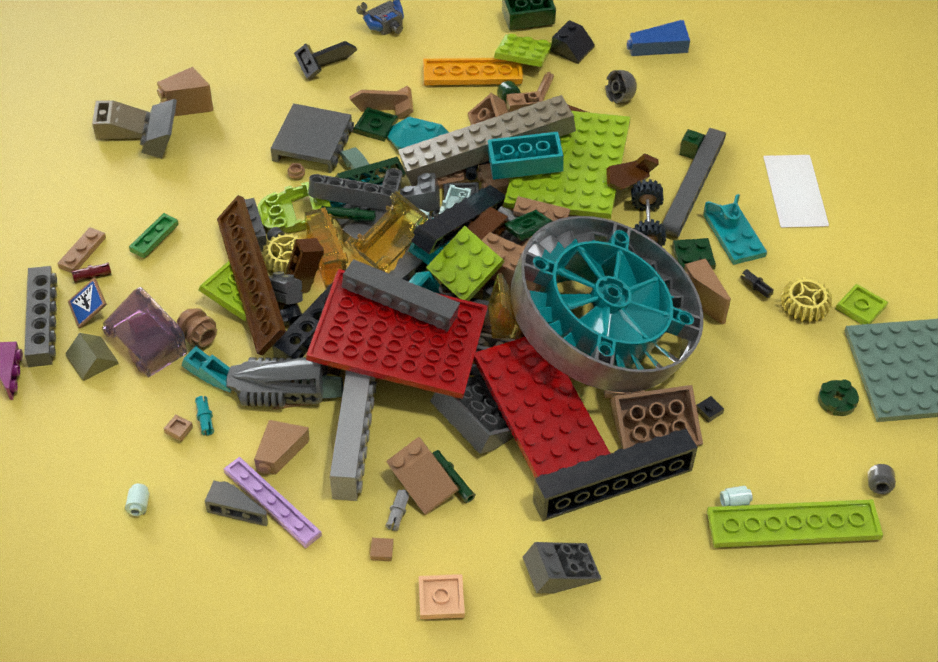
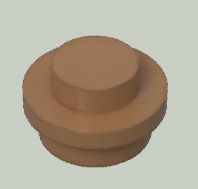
[287,163,305,179]

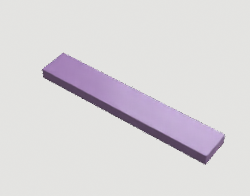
[224,457,322,548]

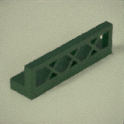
[335,156,406,185]

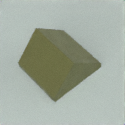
[65,333,119,381]

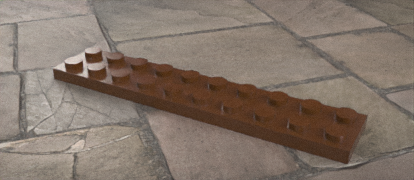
[217,195,286,356]

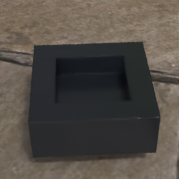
[696,396,724,423]

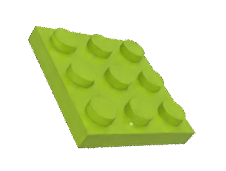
[494,34,552,67]
[426,226,505,301]

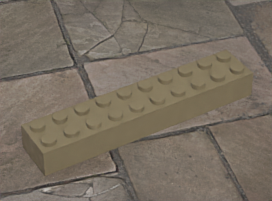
[398,95,576,186]

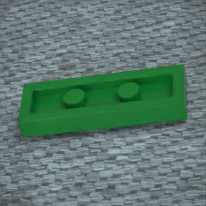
[129,213,179,258]

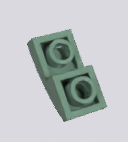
[340,147,369,169]
[300,375,343,398]

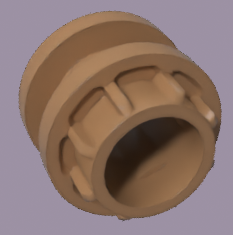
[176,308,217,347]

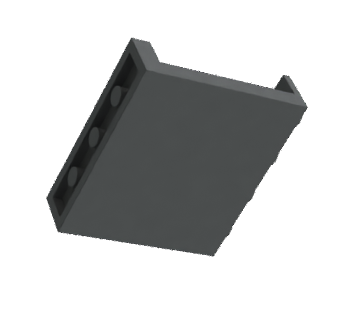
[270,103,354,173]

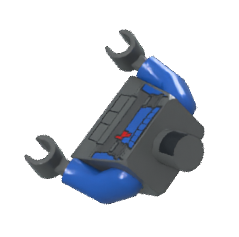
[356,0,404,35]

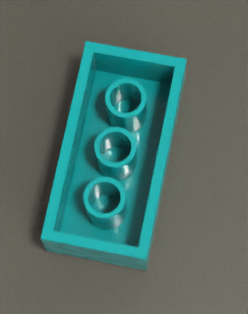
[488,132,563,180]

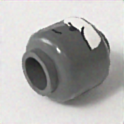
[868,464,896,494]

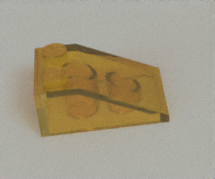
[488,273,520,338]

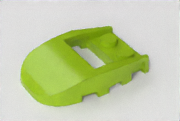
[257,182,331,233]

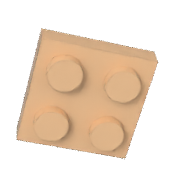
[419,574,465,619]

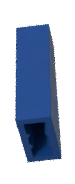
[627,20,690,56]

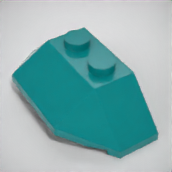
[387,117,449,149]

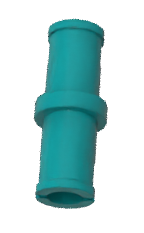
[195,396,214,436]

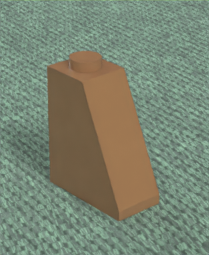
[254,420,310,475]

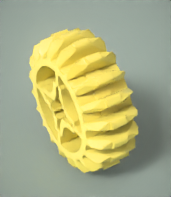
[262,232,306,274]
[781,276,833,323]

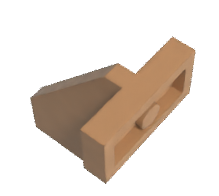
[349,85,414,119]

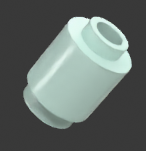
[125,484,150,516]
[720,485,753,506]

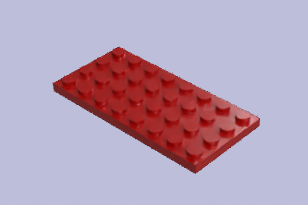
[474,337,610,478]

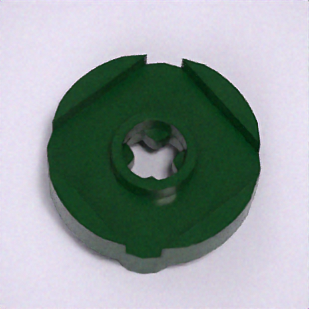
[818,379,859,416]

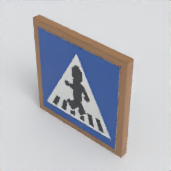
[68,278,107,328]

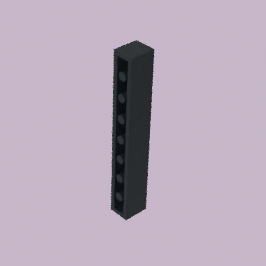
[411,185,506,254]

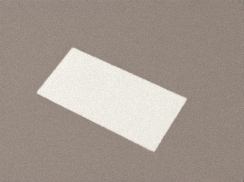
[763,155,829,227]

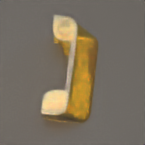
[345,191,428,272]

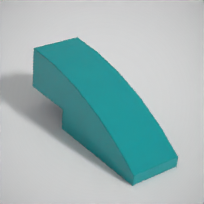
[181,346,232,393]

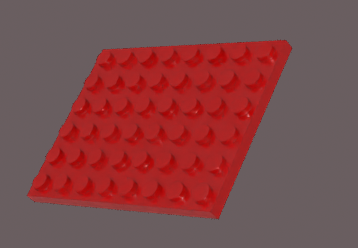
[306,269,488,399]

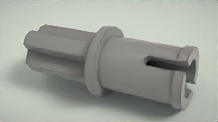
[386,490,409,531]

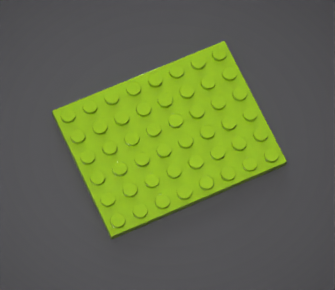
[504,111,630,219]

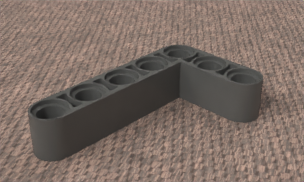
[308,168,402,211]

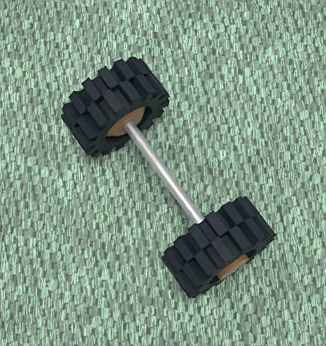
[631,179,666,247]

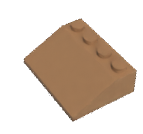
[610,385,703,449]

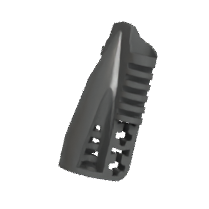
[226,357,328,407]

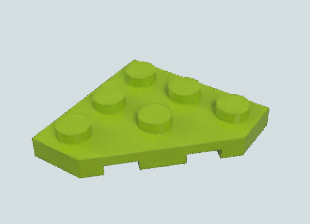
[198,261,247,321]

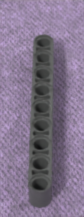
[663,128,726,238]

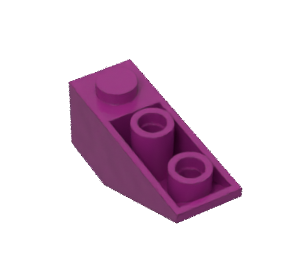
[0,341,23,400]

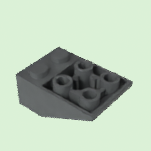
[523,542,602,593]

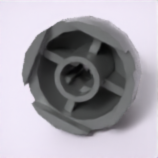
[605,70,637,103]

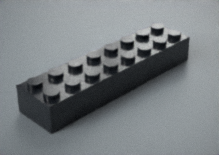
[533,429,698,521]

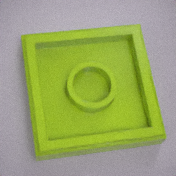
[835,284,888,325]

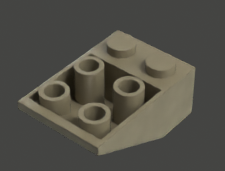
[92,100,147,139]

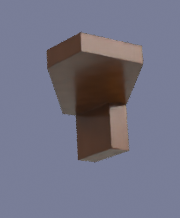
[606,153,659,191]

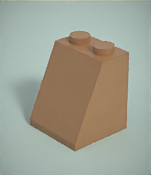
[157,67,214,116]

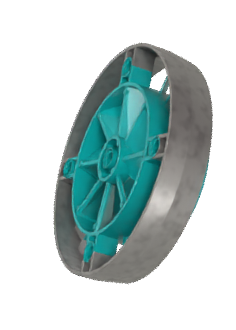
[510,216,703,392]

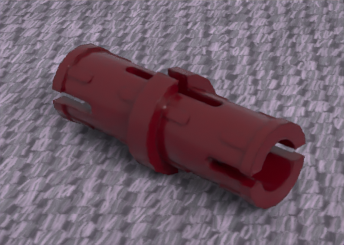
[72,262,112,282]

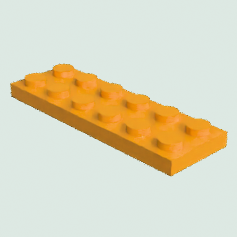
[423,58,523,85]

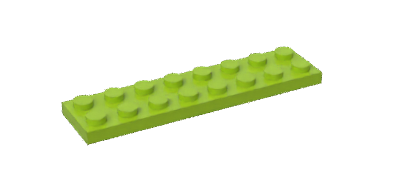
[707,499,883,548]

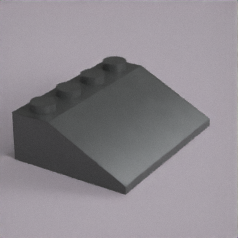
[430,375,514,454]

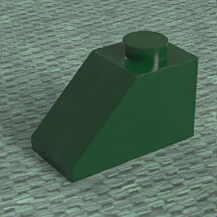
[679,129,705,159]

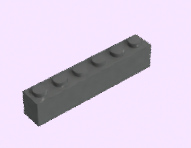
[342,259,460,331]

